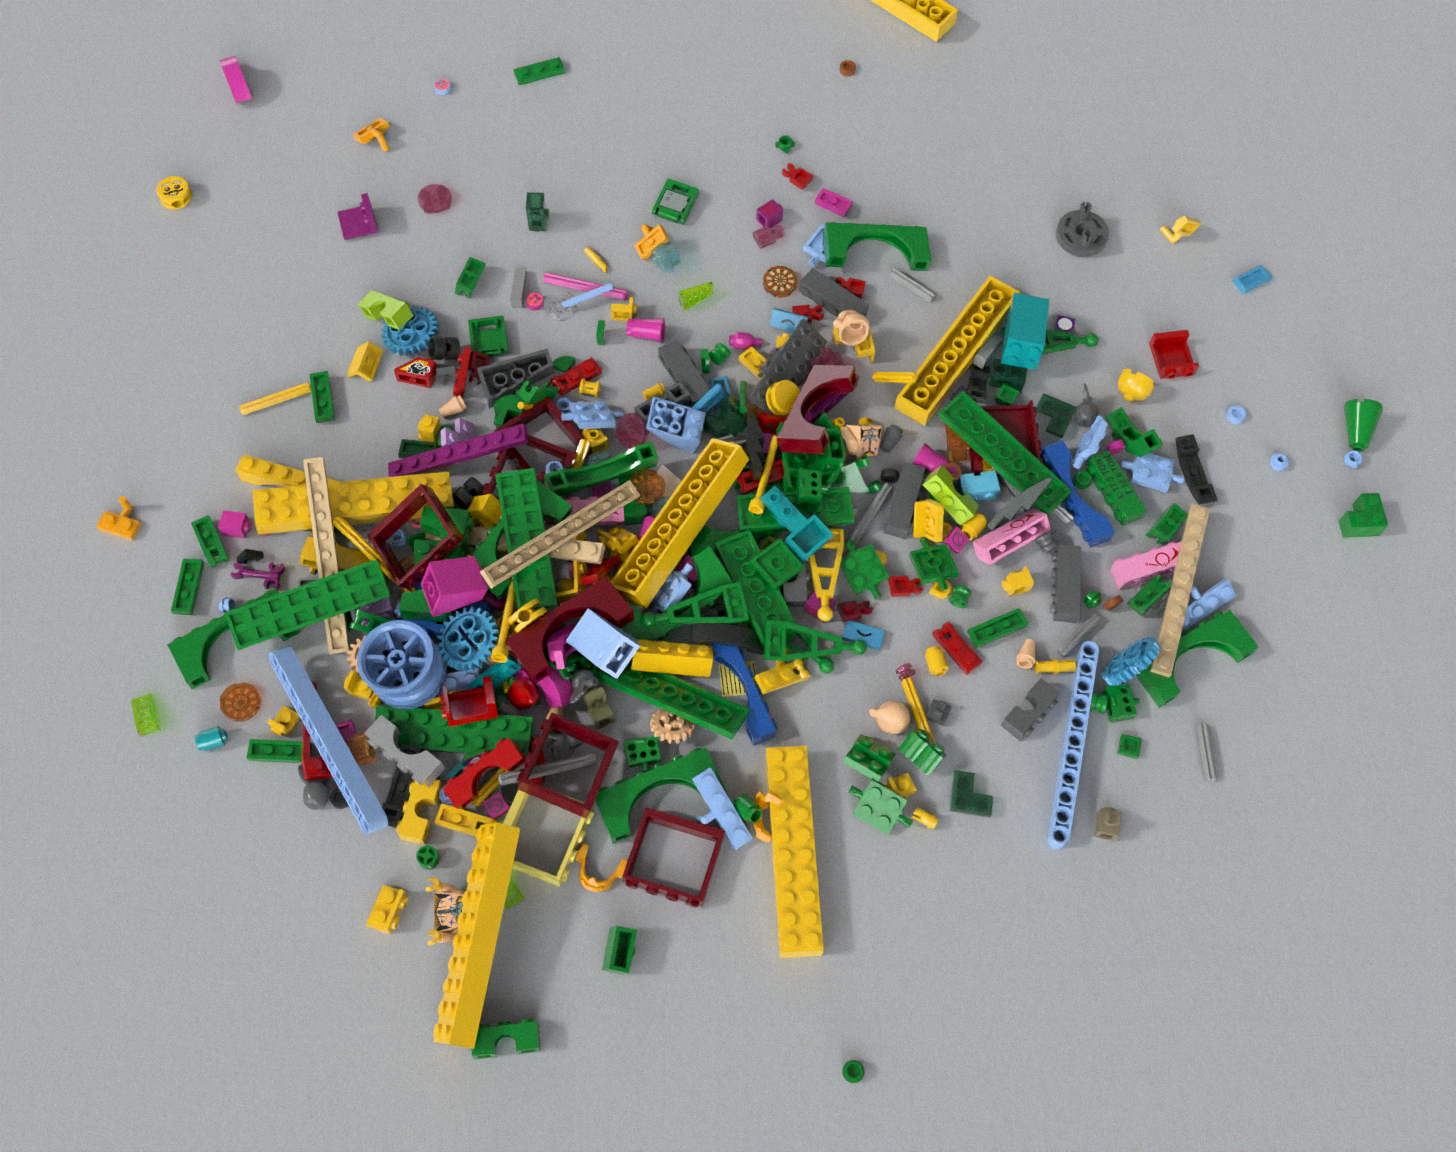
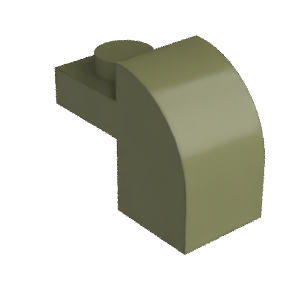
[582,687,615,730]

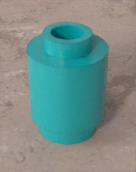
[195,726,228,751]

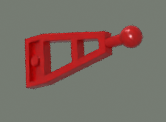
[302,680,333,780]

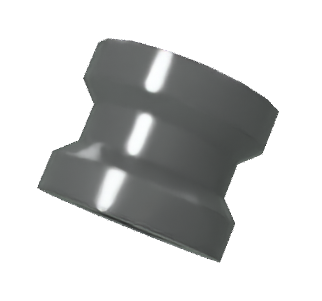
[1035,530,1059,552]

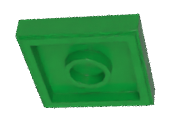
[750,538,805,591]

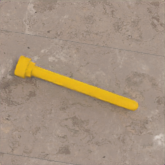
[748,435,778,514]
[491,580,515,663]

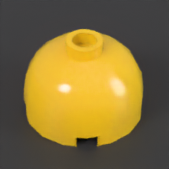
[1117,369,1156,402]

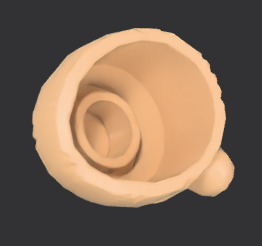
[833,310,870,346]
[869,701,910,735]

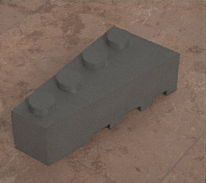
[477,348,553,409]

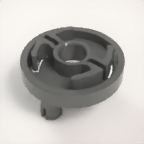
[1056,201,1109,257]

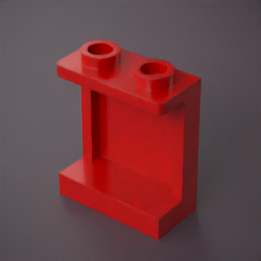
[1149,330,1199,379]
[439,676,498,727]

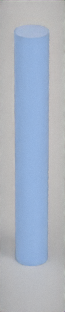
[561,283,613,309]

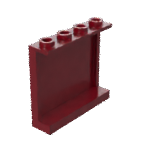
[968,400,1043,476]

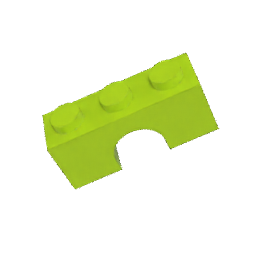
[357,290,413,330]
[923,465,979,526]

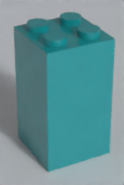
[1001,293,1050,370]

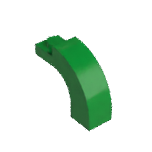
[1105,407,1163,457]

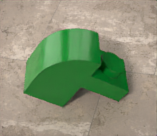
[493,395,526,429]

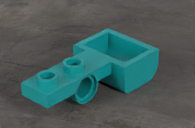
[760,486,834,562]

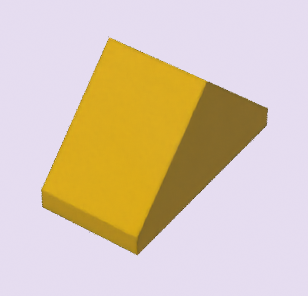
[468,494,502,525]

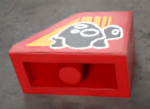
[394,357,437,388]

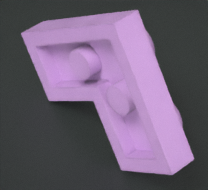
[441,418,474,447]

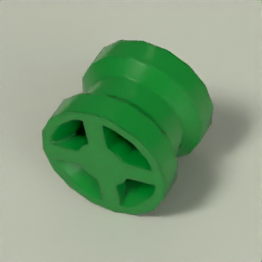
[708,343,731,366]
[949,585,972,608]
[1090,692,1108,714]
[416,845,440,870]

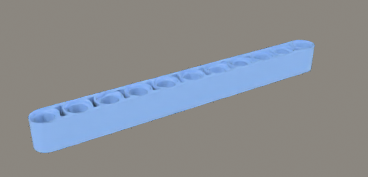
[1047,641,1099,849]
[269,647,388,835]

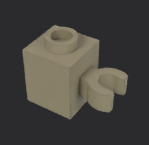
[1094,807,1122,841]

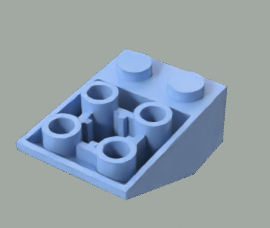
[646,396,706,453]
[566,608,640,679]

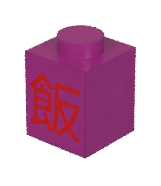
[756,199,783,230]
[804,591,836,623]

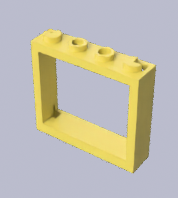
[503,790,594,887]

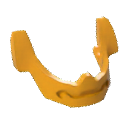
[753,790,781,842]
[576,844,628,892]

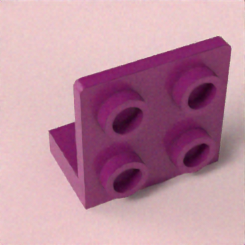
[337,193,378,240]

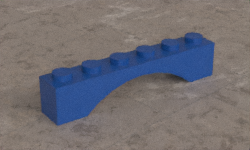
[1040,440,1115,548]
[710,643,778,746]

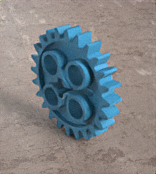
[381,305,440,357]
[437,607,500,672]
[1102,637,1161,686]

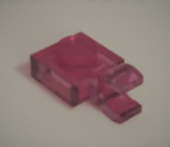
[752,224,784,249]

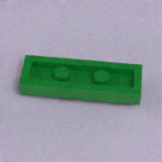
[513,57,565,85]
[309,371,335,423]
[171,558,204,615]
[967,608,1028,648]
[246,739,312,763]

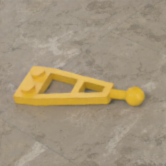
[809,528,844,621]

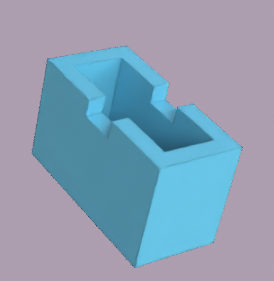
[956,470,1000,502]

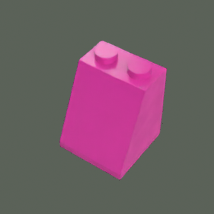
[421,556,488,617]

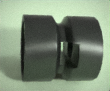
[428,336,460,360]
[452,477,485,510]

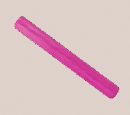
[543,272,628,300]

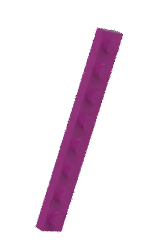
[388,423,528,477]

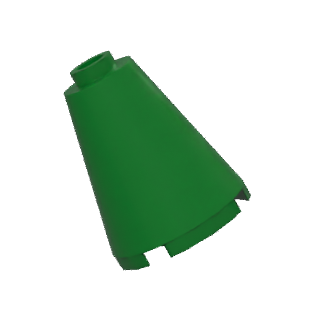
[1344,399,1383,452]

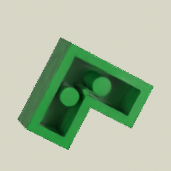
[1339,493,1388,538]

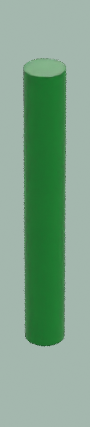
[740,381,747,414]

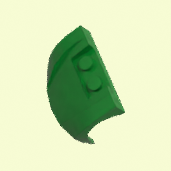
[776,413,845,492]

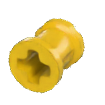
[579,378,601,398]

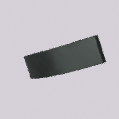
[967,363,990,403]
[1175,434,1218,505]
[691,623,764,655]
[382,744,422,828]

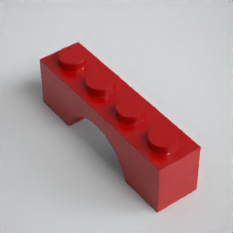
[442,738,527,809]

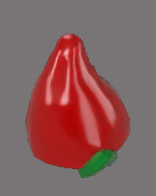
[507,676,541,710]

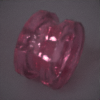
[895,663,916,681]

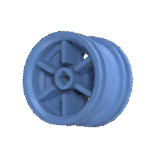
[357,620,447,709]

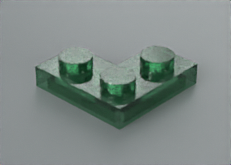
[1036,393,1076,438]
[949,770,993,818]

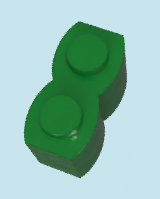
[898,728,947,775]

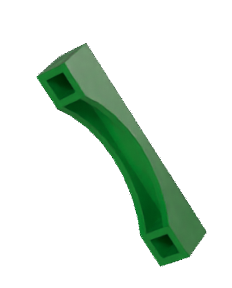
[544,441,659,497]

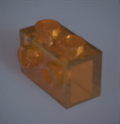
[945,423,970,462]

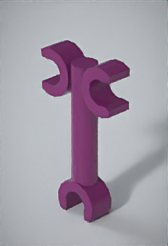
[230,562,285,590]

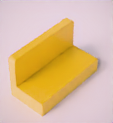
[347,341,384,382]

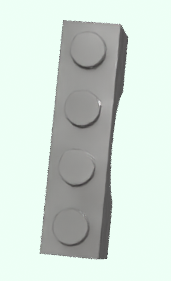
[365,715,445,787]

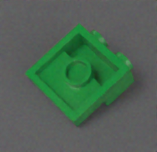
[843,734,896,782]

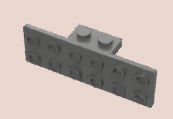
[749,319,827,416]

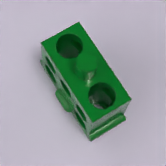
[796,467,828,504]
[1103,684,1140,723]
[623,736,661,772]

